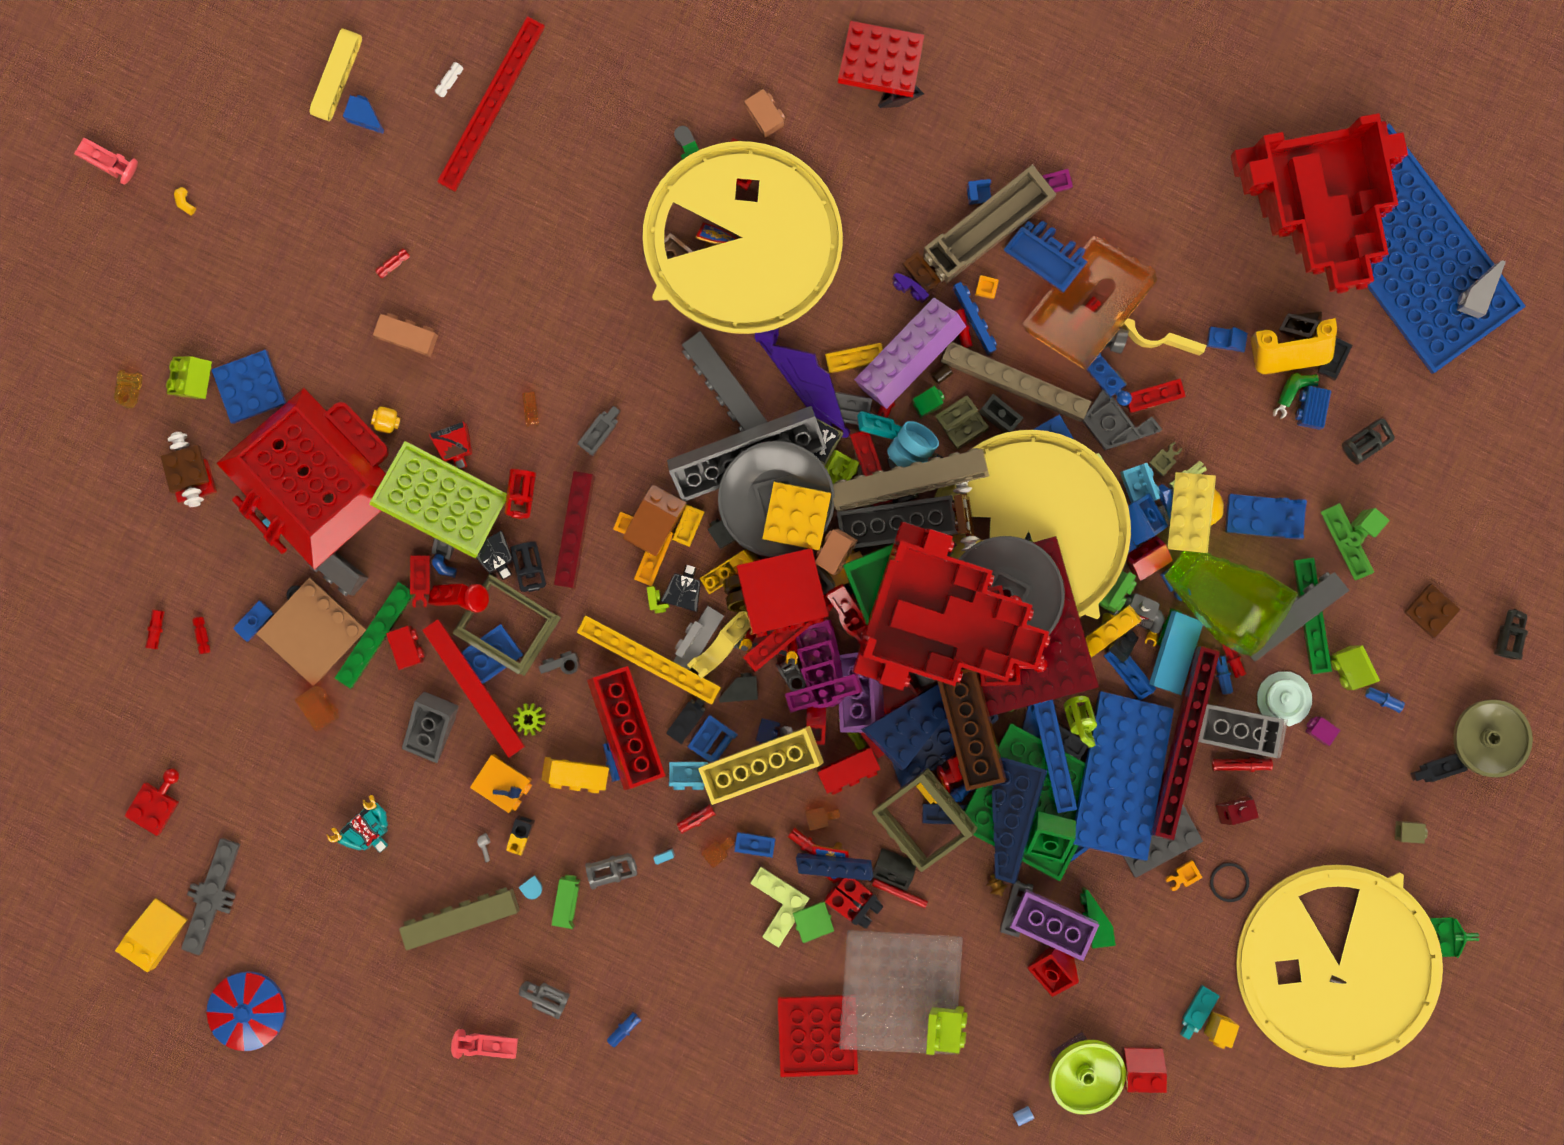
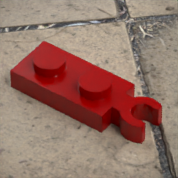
[410,556,430,608]

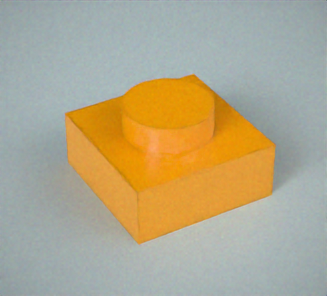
[975,275,999,299]

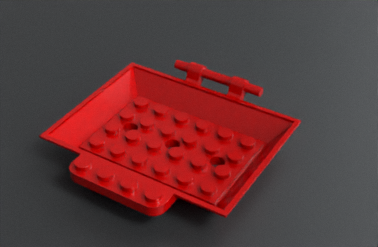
[216,388,389,570]

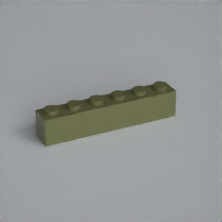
[399,887,520,951]

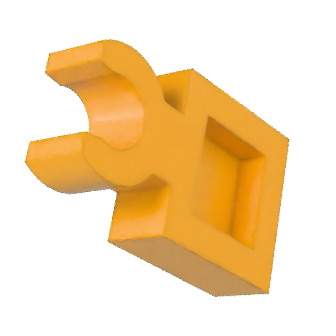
[1165,860,1203,891]

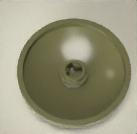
[1453,700,1533,777]

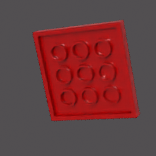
[838,21,924,98]
[778,994,858,1077]

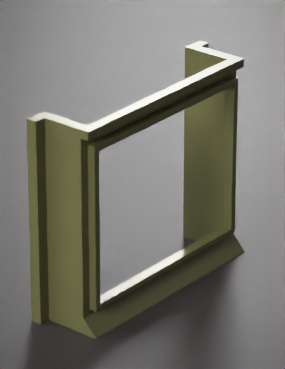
[453,574,561,676]

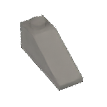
[1457,260,1506,318]

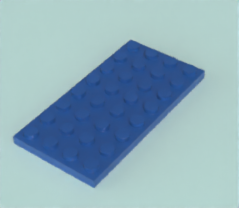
[1073,691,1174,861]

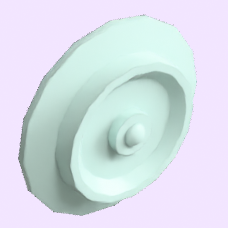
[1257,672,1312,726]

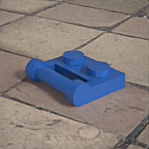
[688,715,738,763]

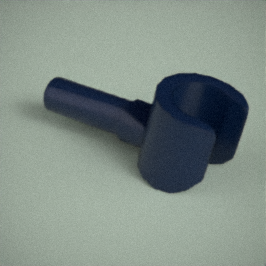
[493,786,522,799]

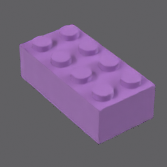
[1010,889,1099,961]

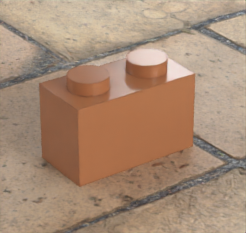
[744,89,785,138]
[815,529,858,575]

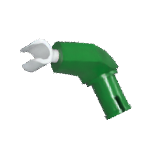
[1273,372,1319,419]

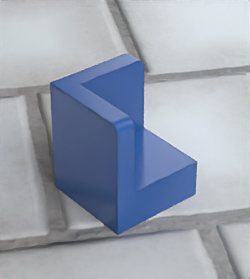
[966,179,991,205]

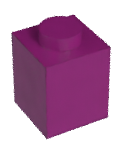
[1305,716,1341,746]

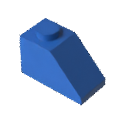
[343,95,384,134]

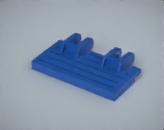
[1004,221,1087,293]

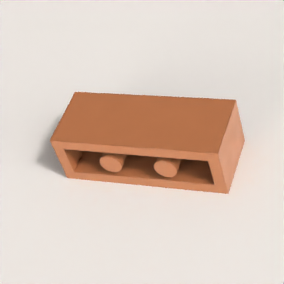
[373,313,438,357]

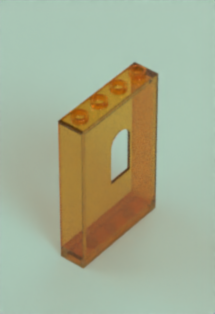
[1023,235,1157,370]

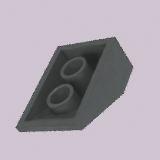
[402,692,459,763]

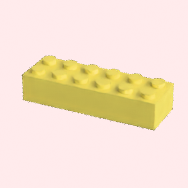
[698,726,824,805]

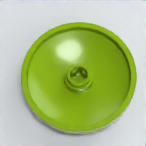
[1049,1040,1126,1114]

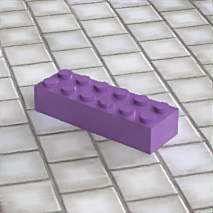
[854,298,966,409]

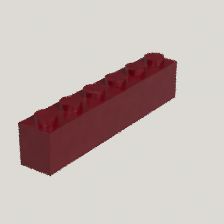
[554,471,595,589]

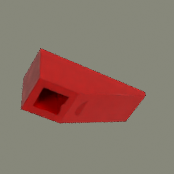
[806,706,826,745]

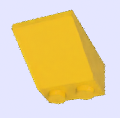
[115,899,188,972]

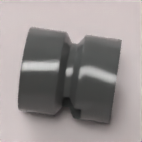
[1095,322,1129,354]

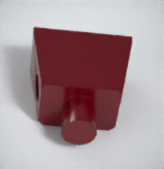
[1215,795,1259,825]

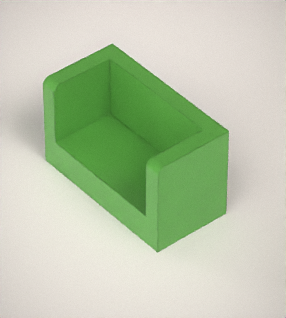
[1351,508,1390,538]

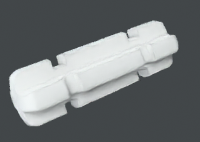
[435,62,463,97]

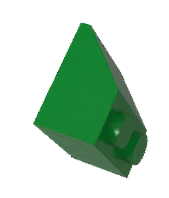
[1026,812,1076,863]

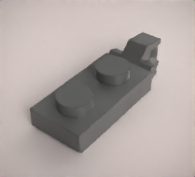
[577,406,621,456]

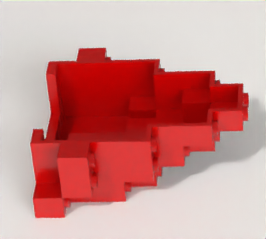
[1230,113,1408,294]
[852,522,1050,691]

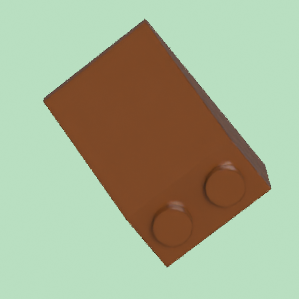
[623,485,686,557]

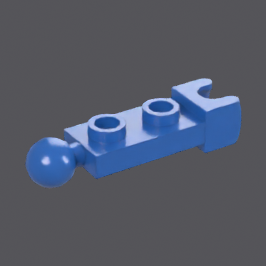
[1077,345,1132,406]

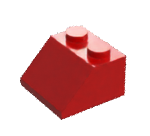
[1123,1047,1167,1093]

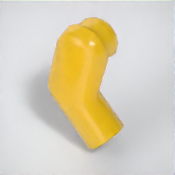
[174,187,196,216]

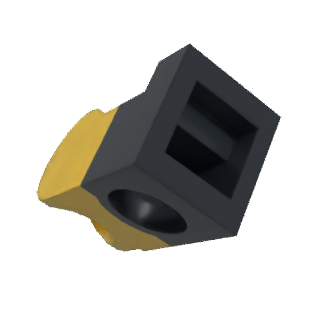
[506,815,535,856]

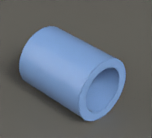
[1013,1106,1034,1126]

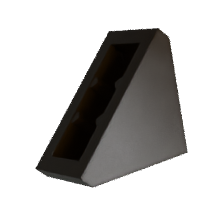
[1279,312,1322,340]

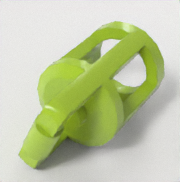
[1064,696,1097,748]

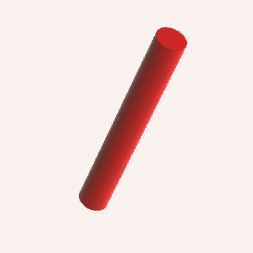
[872,878,928,908]

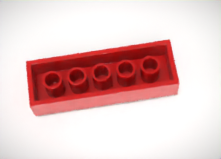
[587,666,665,790]

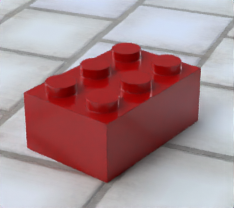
[817,746,880,795]

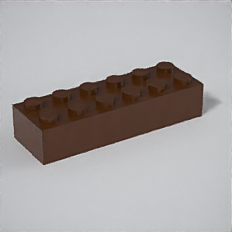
[938,668,1006,791]

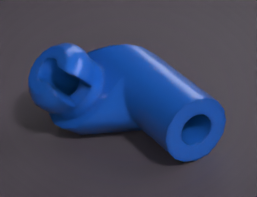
[432,554,457,578]

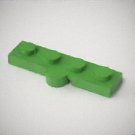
[1321,503,1374,580]

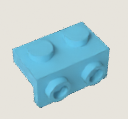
[1120,463,1160,503]
[669,762,708,790]

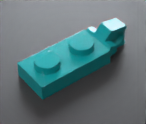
[857,411,902,439]
[1180,985,1220,1040]

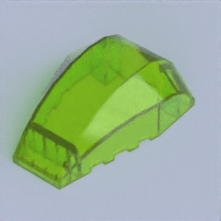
[1164,551,1298,656]

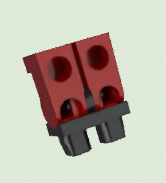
[824,878,883,929]

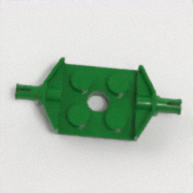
[1429,917,1479,958]

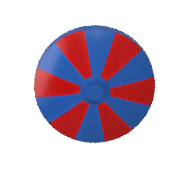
[207,971,286,1051]

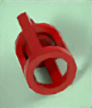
[504,469,536,519]

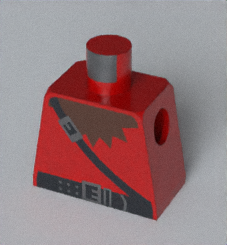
[429,422,472,470]

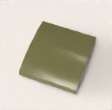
[935,395,989,450]

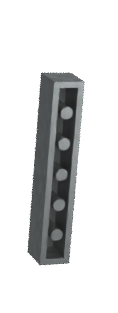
[681,331,767,432]
[1239,572,1349,662]

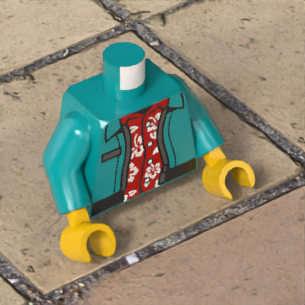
[327,795,388,853]

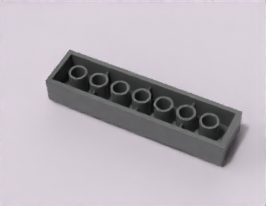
[667,406,827,501]

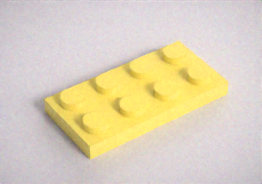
[1168,472,1216,553]

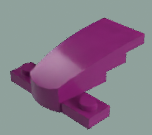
[785,619,863,713]

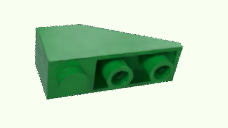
[1080,887,1116,948]

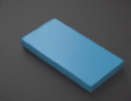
[1149,611,1204,695]

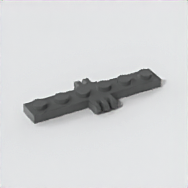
[181,838,241,955]

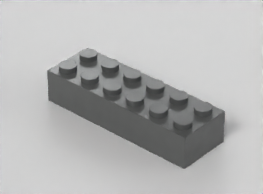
[837,495,958,550]

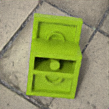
[926,1006,968,1055]

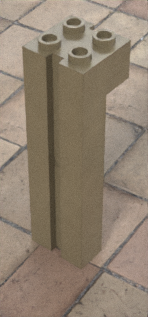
[923,164,1056,284]

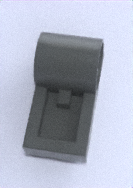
[538,651,580,674]

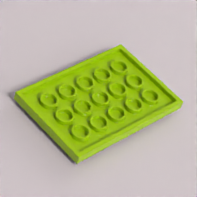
[369,441,507,559]

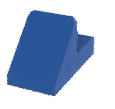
[1206,327,1248,352]

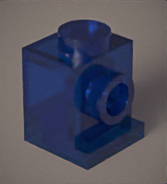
[756,718,780,744]

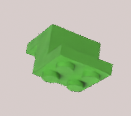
[1099,571,1137,613]

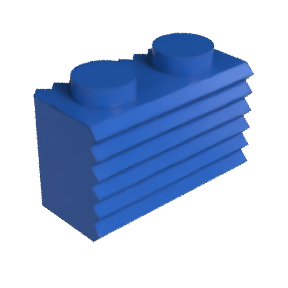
[1295,386,1331,430]

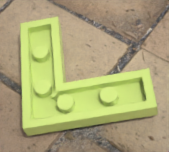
[750,867,810,948]

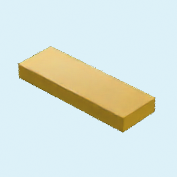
[825,343,883,374]

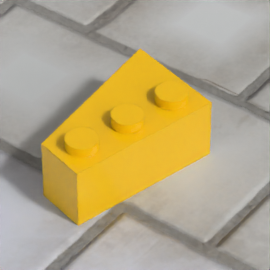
[541,757,609,793]

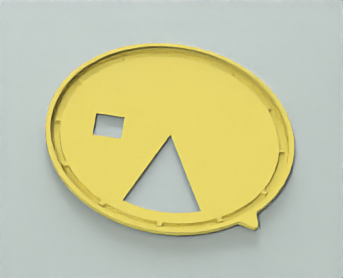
[643,141,843,334]
[935,430,1131,619]
[1236,865,1443,1068]

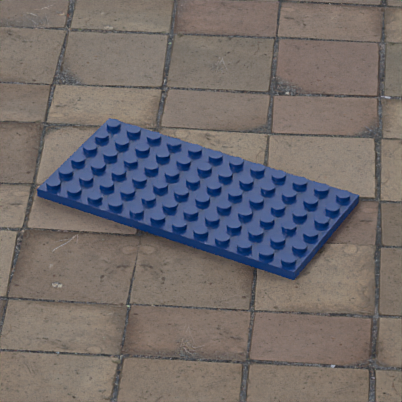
[1368,123,1526,374]

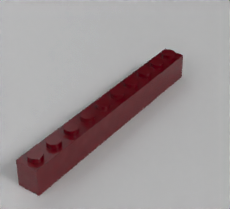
[1151,646,1220,840]

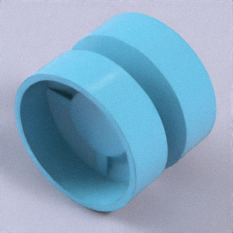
[887,421,939,467]

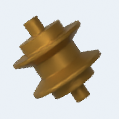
[986,874,1008,897]

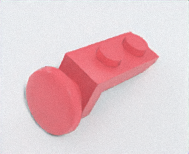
[74,138,138,185]
[451,1029,518,1059]

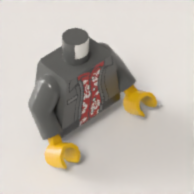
[1102,593,1164,647]

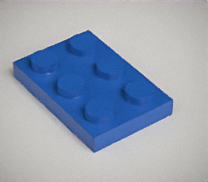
[462,624,524,684]

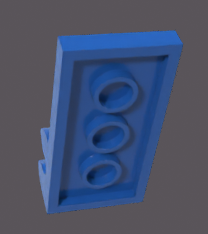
[1225,494,1307,540]

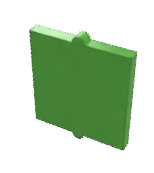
[792,901,834,943]

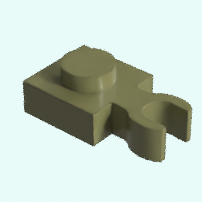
[1148,442,1182,476]

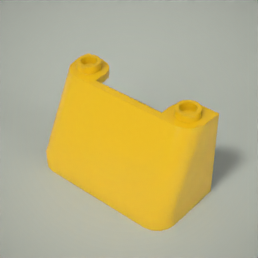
[1251,318,1337,374]

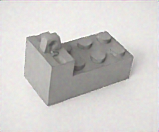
[1198,704,1288,758]

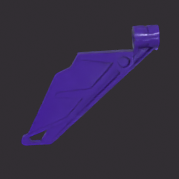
[755,328,850,438]

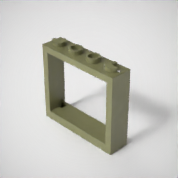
[872,768,977,872]

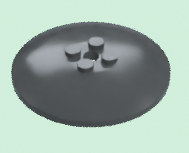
[718,441,835,557]
[958,536,1065,636]

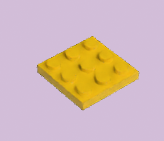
[762,481,831,550]

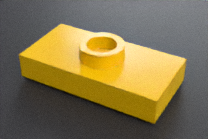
[672,505,705,547]

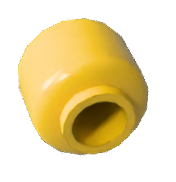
[371,407,400,434]

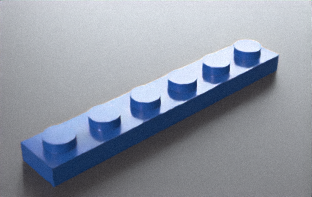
[1034,700,1077,813]

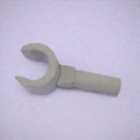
[477,833,491,862]

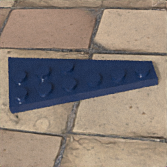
[861,683,947,770]
[891,714,999,788]
[992,757,1047,884]

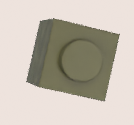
[1395,821,1428,844]

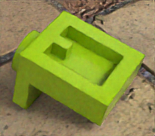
[647,586,670,614]

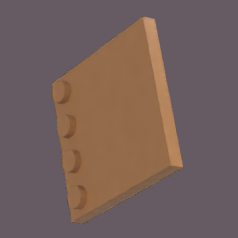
[256,578,367,686]

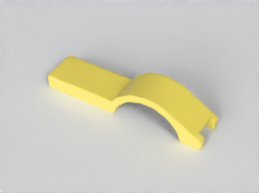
[1120,318,1206,356]
[687,611,750,679]

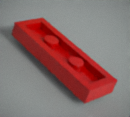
[1127,378,1186,413]

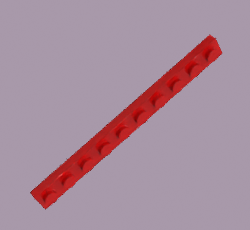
[437,16,545,192]

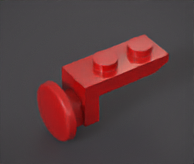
[428,583,489,613]
[937,754,963,793]

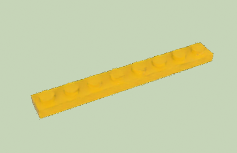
[577,616,721,704]

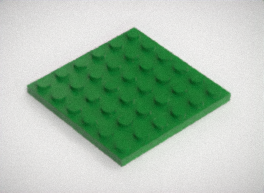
[964,723,1085,881]

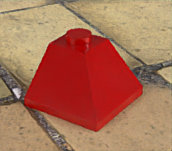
[1027,946,1079,997]

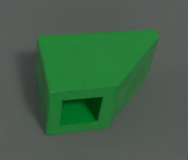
[911,386,945,418]

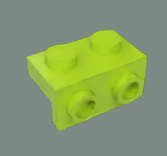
[825,450,859,484]

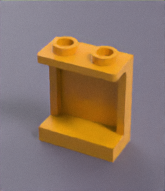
[470,754,532,813]

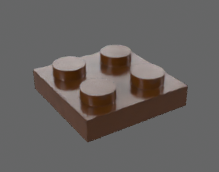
[1404,584,1460,638]

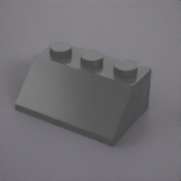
[308,552,369,596]

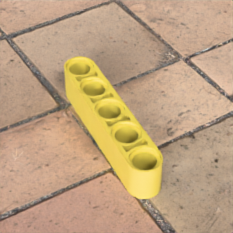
[310,28,362,121]

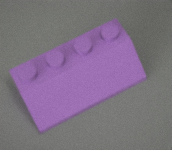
[839,653,885,733]

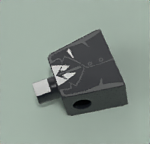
[476,531,513,580]
[661,565,701,612]

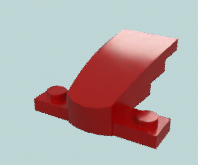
[826,583,867,645]

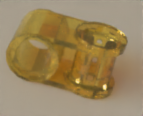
[114,370,142,408]

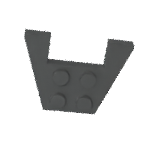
[1082,371,1162,451]

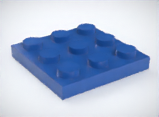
[212,350,286,424]

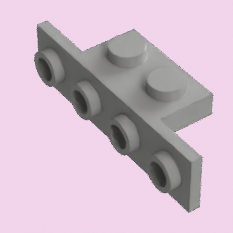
[673,606,724,670]

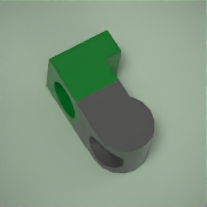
[674,126,699,160]

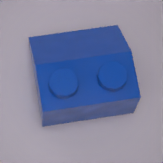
[1128,493,1168,545]

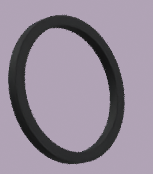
[1210,863,1249,902]

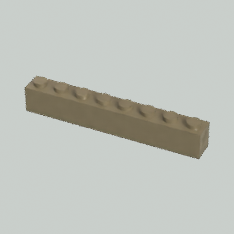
[940,342,1091,422]
[833,448,989,512]

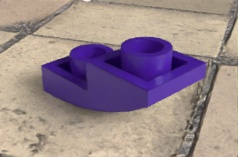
[892,273,929,303]

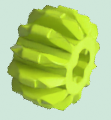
[513,703,546,736]

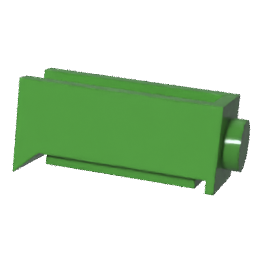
[551,874,581,929]

